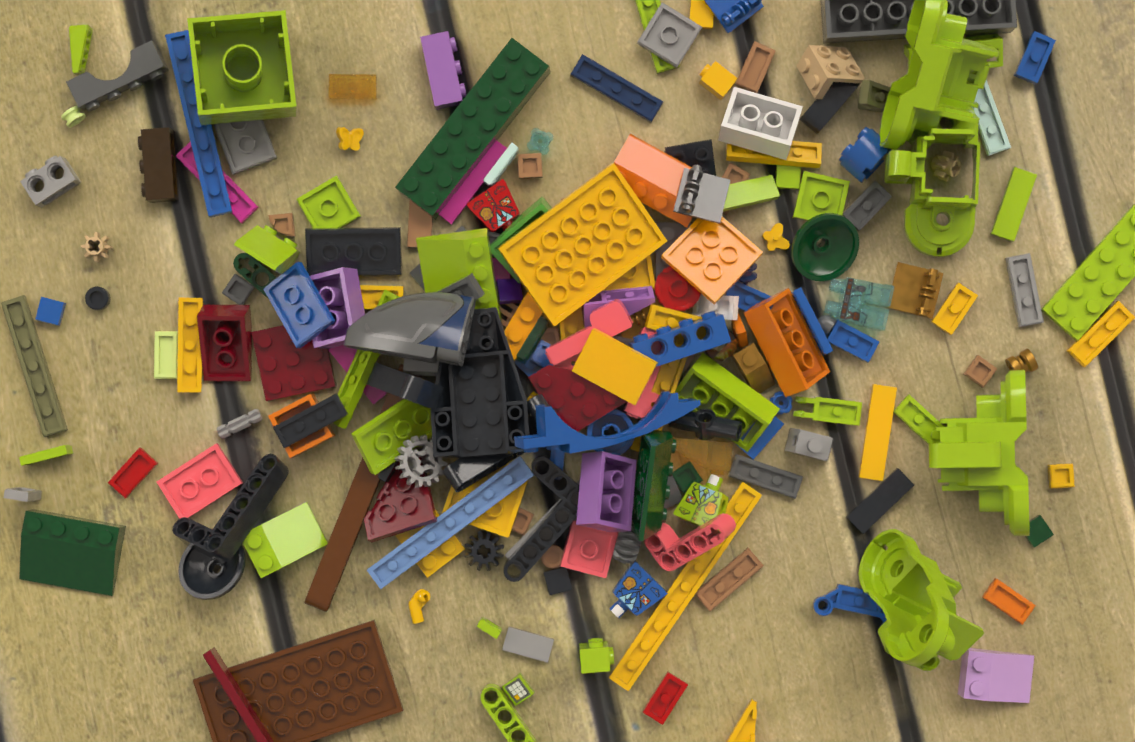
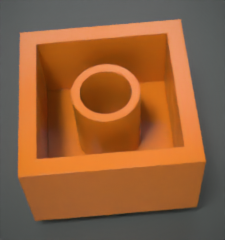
[268,394,336,458]

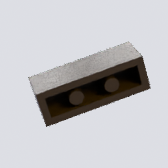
[138,127,179,203]

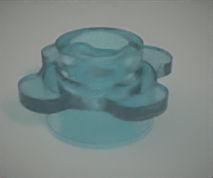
[527,128,553,155]

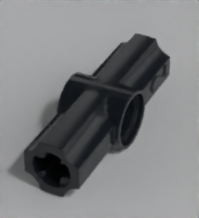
[668,409,743,442]

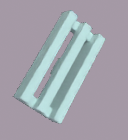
[483,143,519,187]

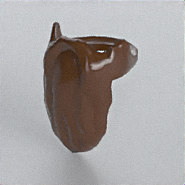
[705,329,738,362]

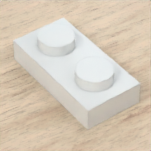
[692,294,739,320]

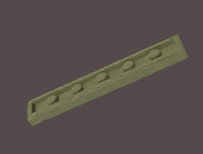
[1,295,68,437]

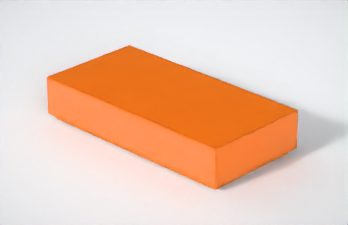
[982,578,1036,625]

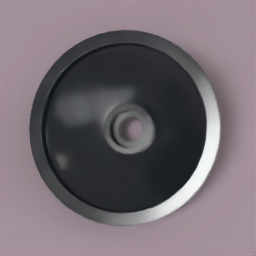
[179,544,246,600]

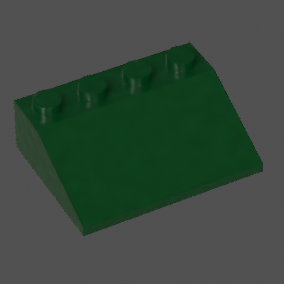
[631,430,676,541]
[19,509,126,596]

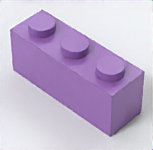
[420,31,466,110]

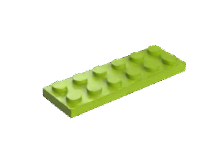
[1041,204,1135,341]

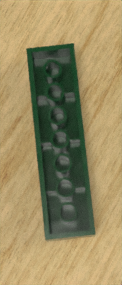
[395,38,551,220]

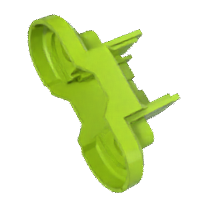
[879,0,999,150]
[884,106,980,257]
[928,370,1030,536]
[859,529,984,671]

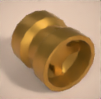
[1005,348,1038,373]

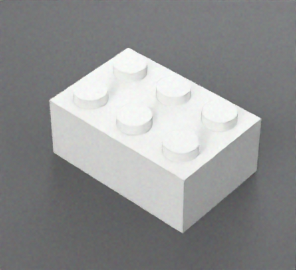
[718,87,803,160]

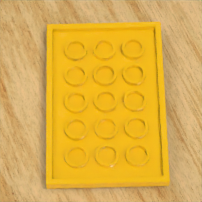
[497,163,667,326]

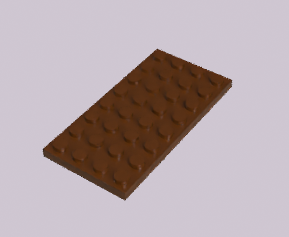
[193,619,404,742]

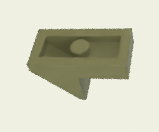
[858,80,891,112]

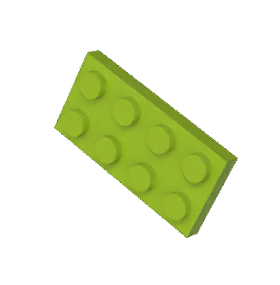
[351,399,432,475]

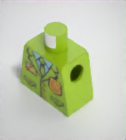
[673,474,729,531]

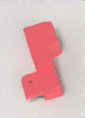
[545,299,633,370]
[623,327,661,419]

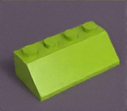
[675,353,780,452]

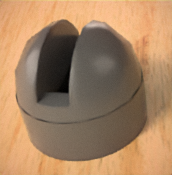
[818,315,837,336]

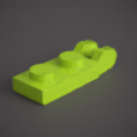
[793,396,862,426]

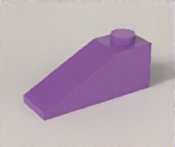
[582,286,655,328]

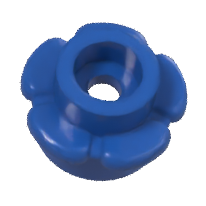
[770,391,793,415]

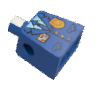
[609,561,667,618]

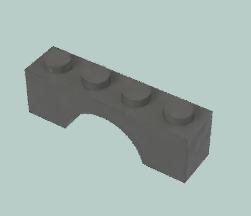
[66,40,169,112]

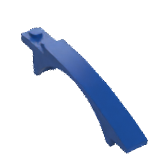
[514,391,701,454]

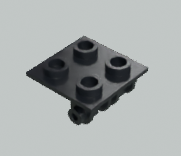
[664,139,716,176]

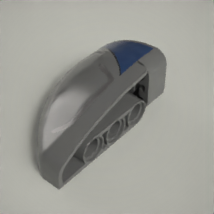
[344,292,476,367]

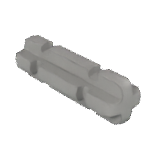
[217,409,262,439]

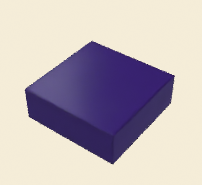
[496,279,523,304]

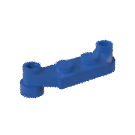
[813,584,887,623]

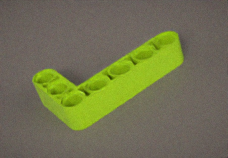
[481,684,537,742]

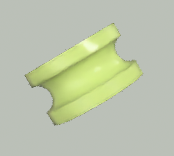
[61,106,86,128]

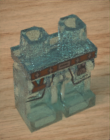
[824,277,894,331]

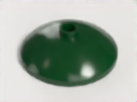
[791,213,859,281]

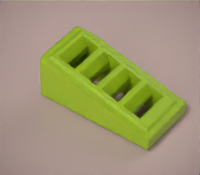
[69,25,93,76]

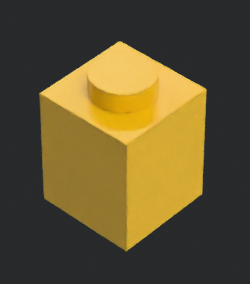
[699,61,738,100]

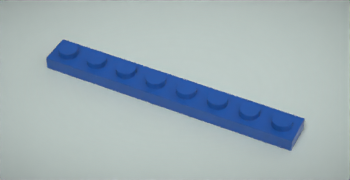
[165,30,233,218]

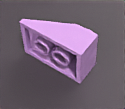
[958,648,1034,703]

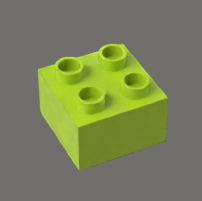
[187,10,297,125]

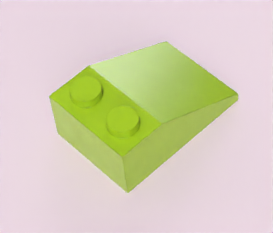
[234,225,301,274]
[243,502,328,578]

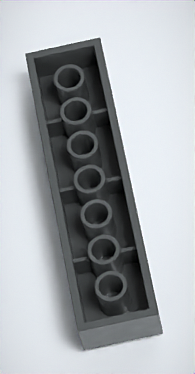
[820,0,1017,44]

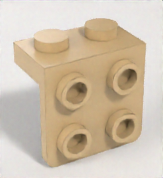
[796,45,865,99]

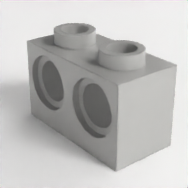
[20,156,81,208]

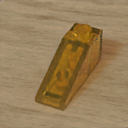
[673,438,733,475]

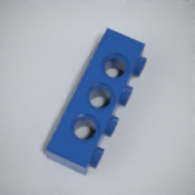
[628,311,731,367]

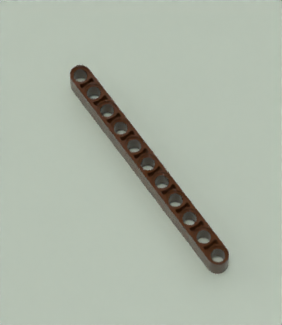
[304,364,422,612]

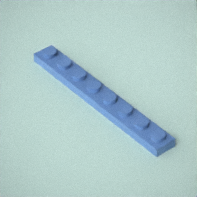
[367,456,534,589]

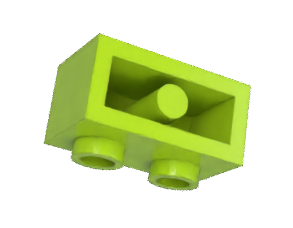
[579,638,615,674]

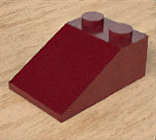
[197,305,252,381]

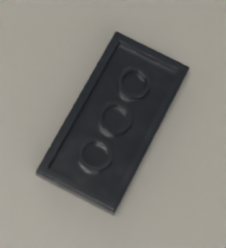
[305,227,402,276]

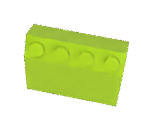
[416,228,502,320]

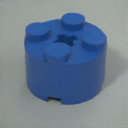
[839,127,893,183]
[587,409,634,455]

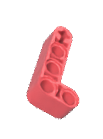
[644,513,736,571]

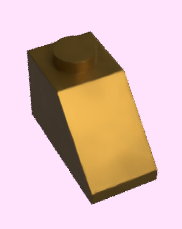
[731,343,776,394]

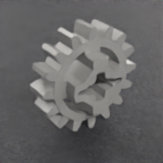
[395,435,447,488]

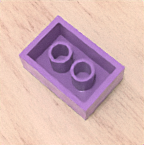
[310,267,365,349]
[576,451,637,532]

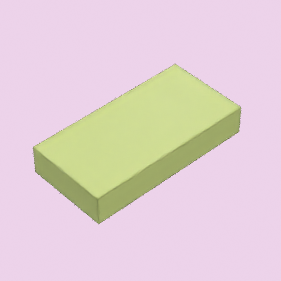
[154,331,178,379]

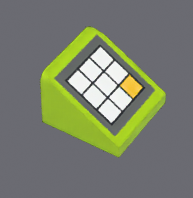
[502,672,535,706]

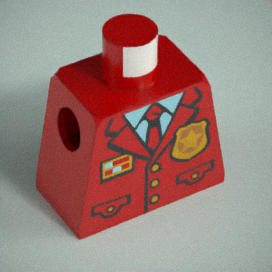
[466,179,520,232]

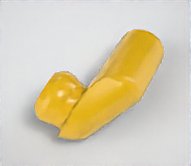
[408,589,431,624]

